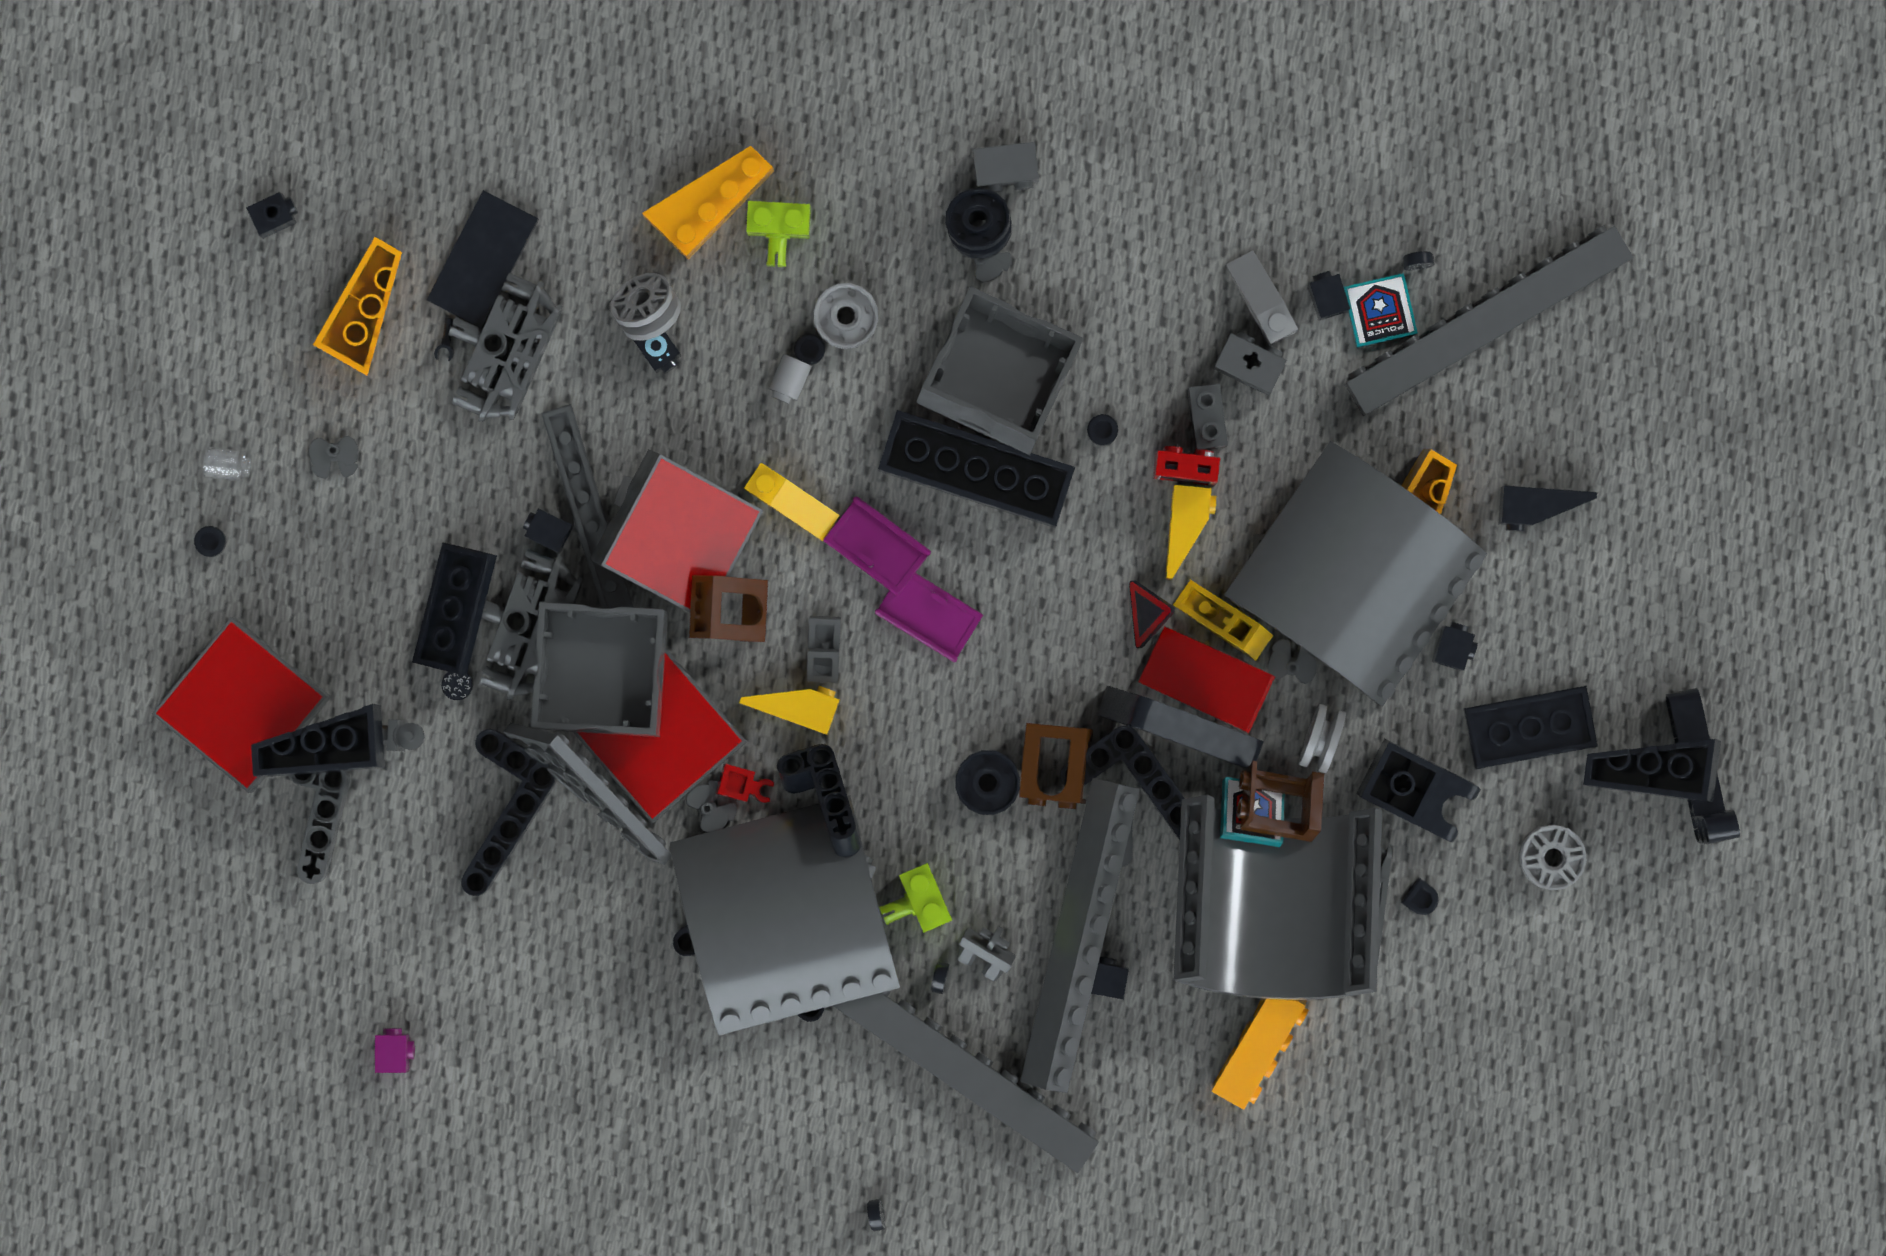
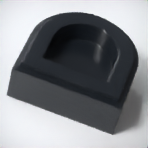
[1401,878,1439,915]

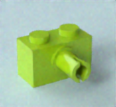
[746,201,811,267]
[879,862,952,933]

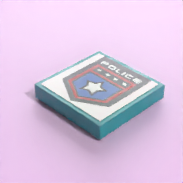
[1344,273,1418,348]
[1220,777,1285,847]

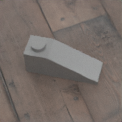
[1226,250,1298,346]

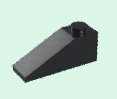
[1498,486,1597,532]

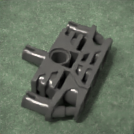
[449,273,563,422]
[479,549,583,700]

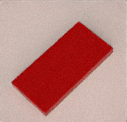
[1138,626,1275,733]

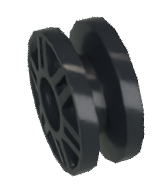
[945,188,1012,258]
[955,750,1020,815]

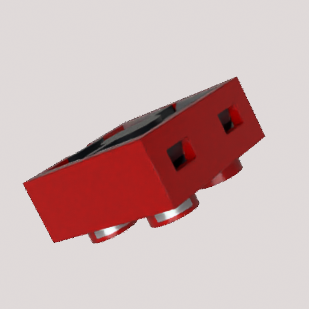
[1153,446,1220,486]

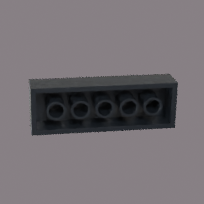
[878,410,1075,528]

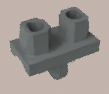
[382,719,425,752]
[957,926,1016,981]

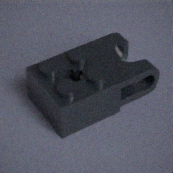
[1356,738,1481,842]

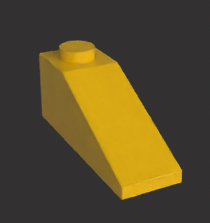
[744,463,840,541]
[1165,485,1217,580]
[1173,579,1273,661]
[739,686,840,735]

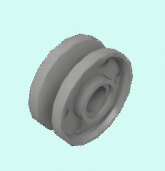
[611,273,681,340]
[814,283,878,349]
[1298,704,1346,774]
[1519,825,1587,890]

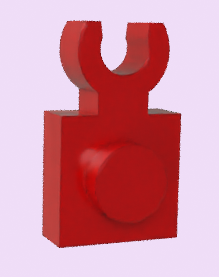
[716,764,774,803]

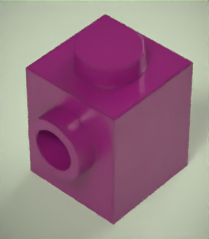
[375,1028,415,1073]

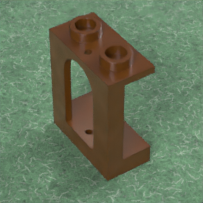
[689,575,768,642]
[1019,723,1093,809]
[1237,761,1325,842]

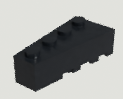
[251,704,385,777]
[1583,739,1721,803]

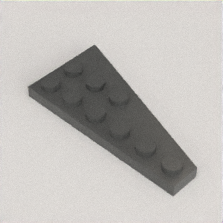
[503,723,672,865]

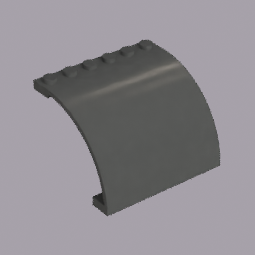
[1224,441,1487,707]
[670,795,900,1035]
[1173,795,1382,1000]

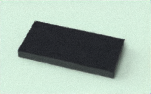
[427,190,539,329]
[412,542,497,676]
[1463,686,1598,769]

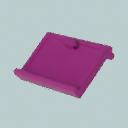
[823,496,931,596]
[875,573,983,663]

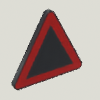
[1129,580,1175,648]

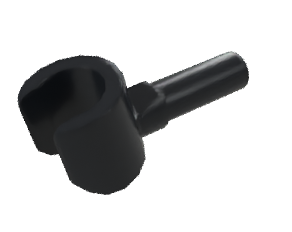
[434,318,454,361]

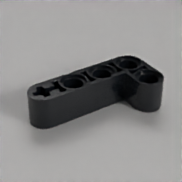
[777,744,861,857]

